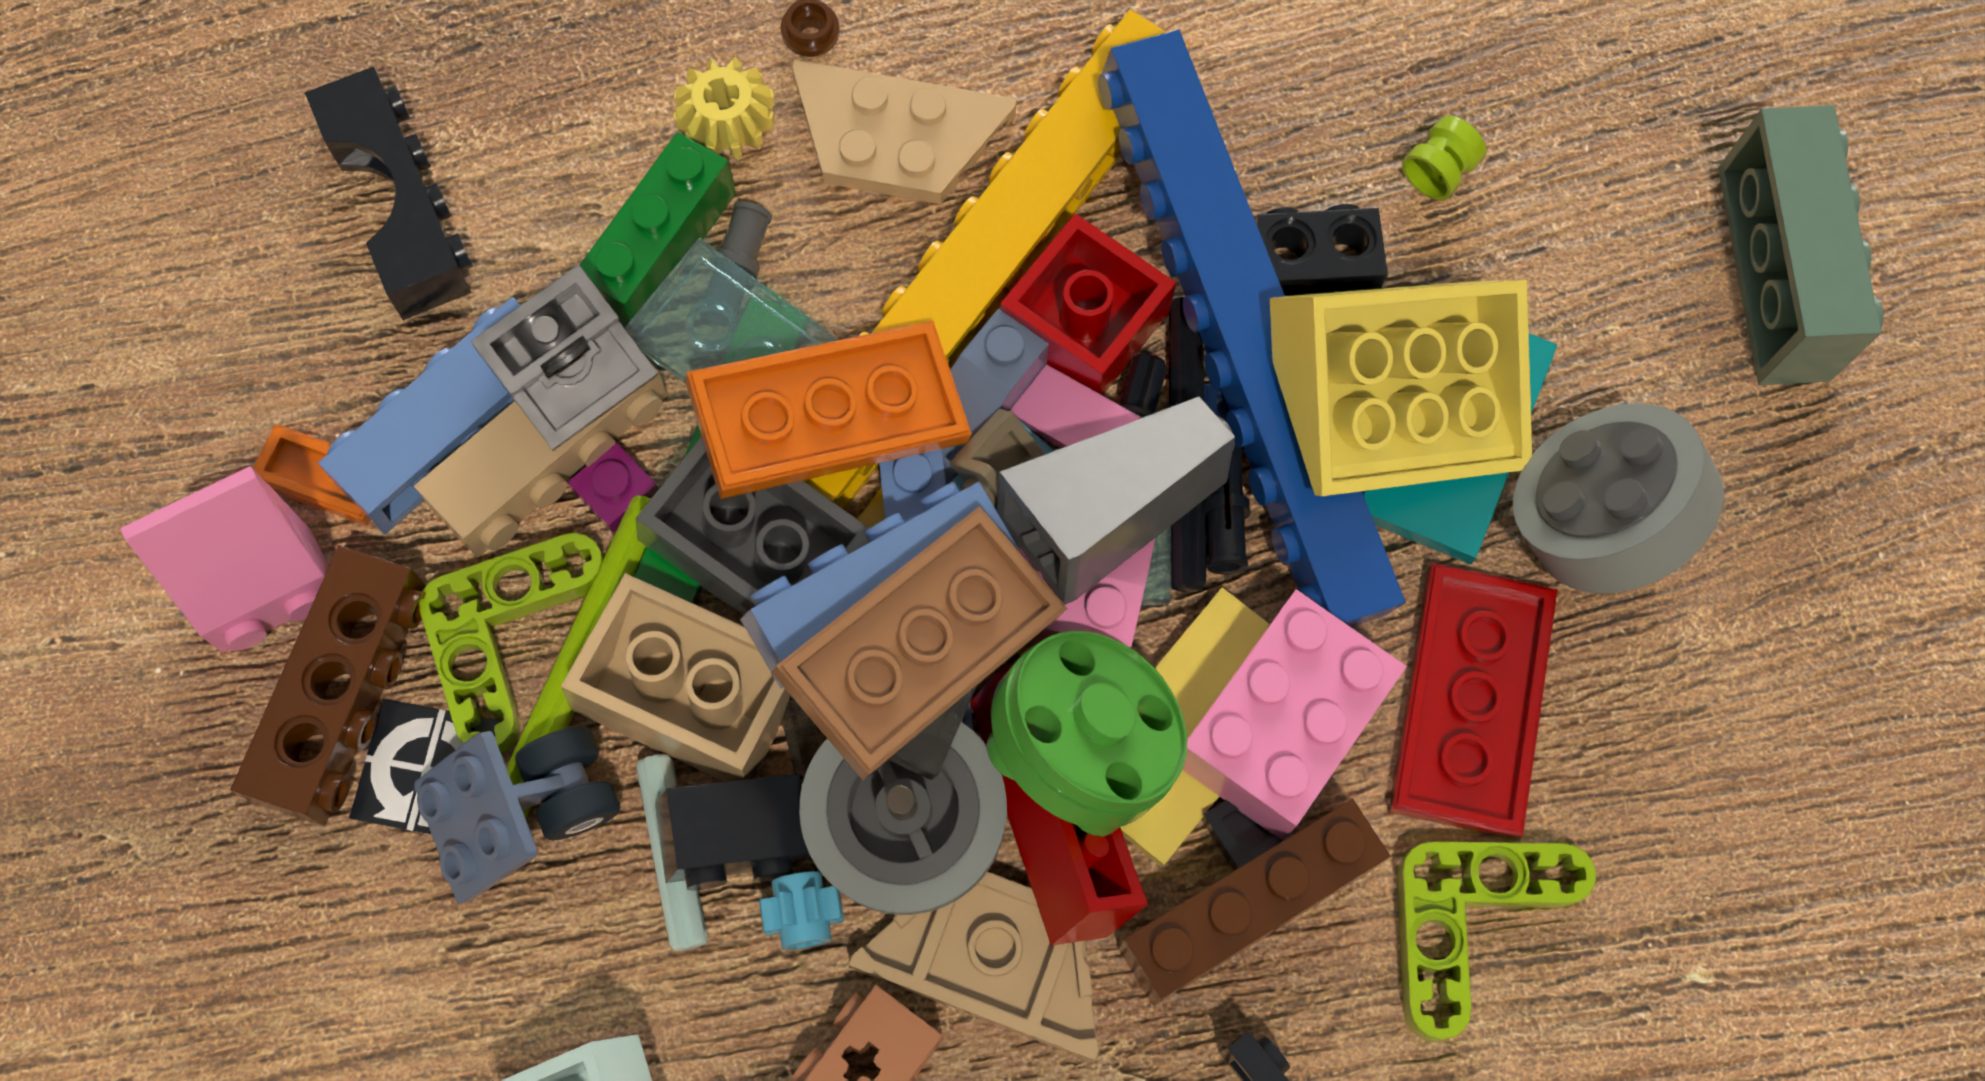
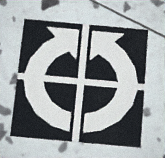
[349,699,502,834]

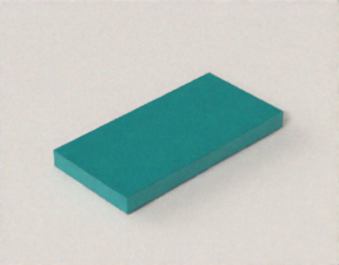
[1363,333,1558,565]

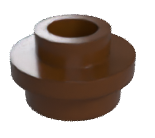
[781,0,840,57]

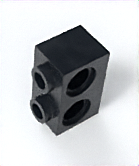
[1255,204,1388,296]

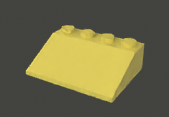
[1270,280,1532,496]

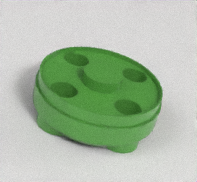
[986,631,1187,836]

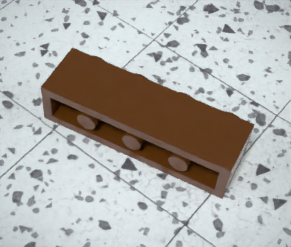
[1118,799,1391,1007]

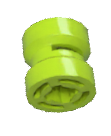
[1402,115,1487,201]

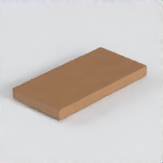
[772,506,1068,781]

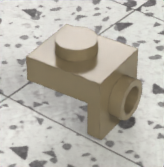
[949,408,1045,510]

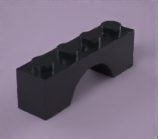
[304,66,473,320]

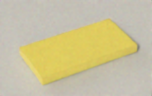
[1121,587,1270,868]

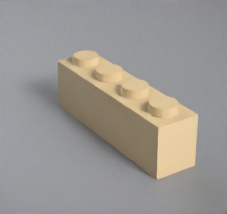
[414,350,668,558]

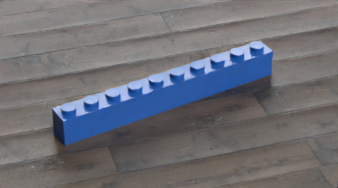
[1098,29,1406,627]

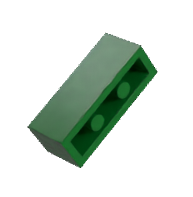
[580,132,736,335]

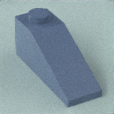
[942,308,1049,485]

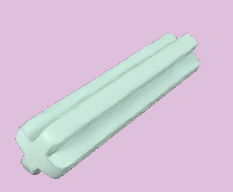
[636,754,708,951]

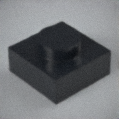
[1201,800,1294,871]
[1219,1031,1290,1081]

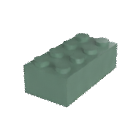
[1718,105,1884,385]

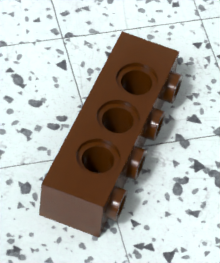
[230,545,426,827]

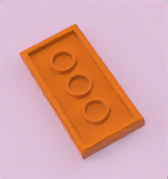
[685,321,972,499]

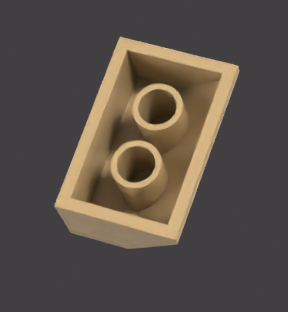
[561,573,790,782]

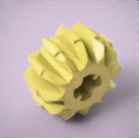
[673,56,775,162]

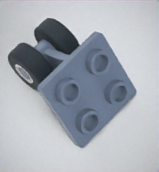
[414,726,621,904]

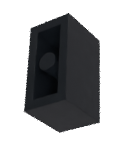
[655,774,810,890]

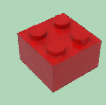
[1000,213,1176,396]

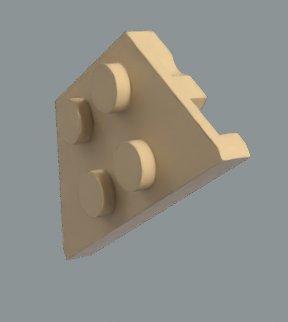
[792,59,1017,204]
[849,872,1099,1062]

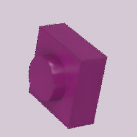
[567,441,659,534]

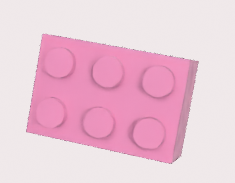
[1182,590,1407,840]

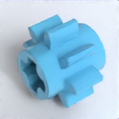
[759,872,844,950]

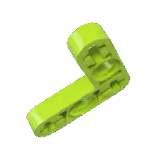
[419,533,604,754]
[1397,842,1596,1042]

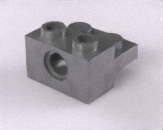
[471,264,658,451]

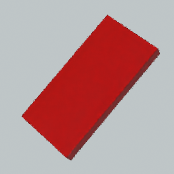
[1388,563,1558,841]

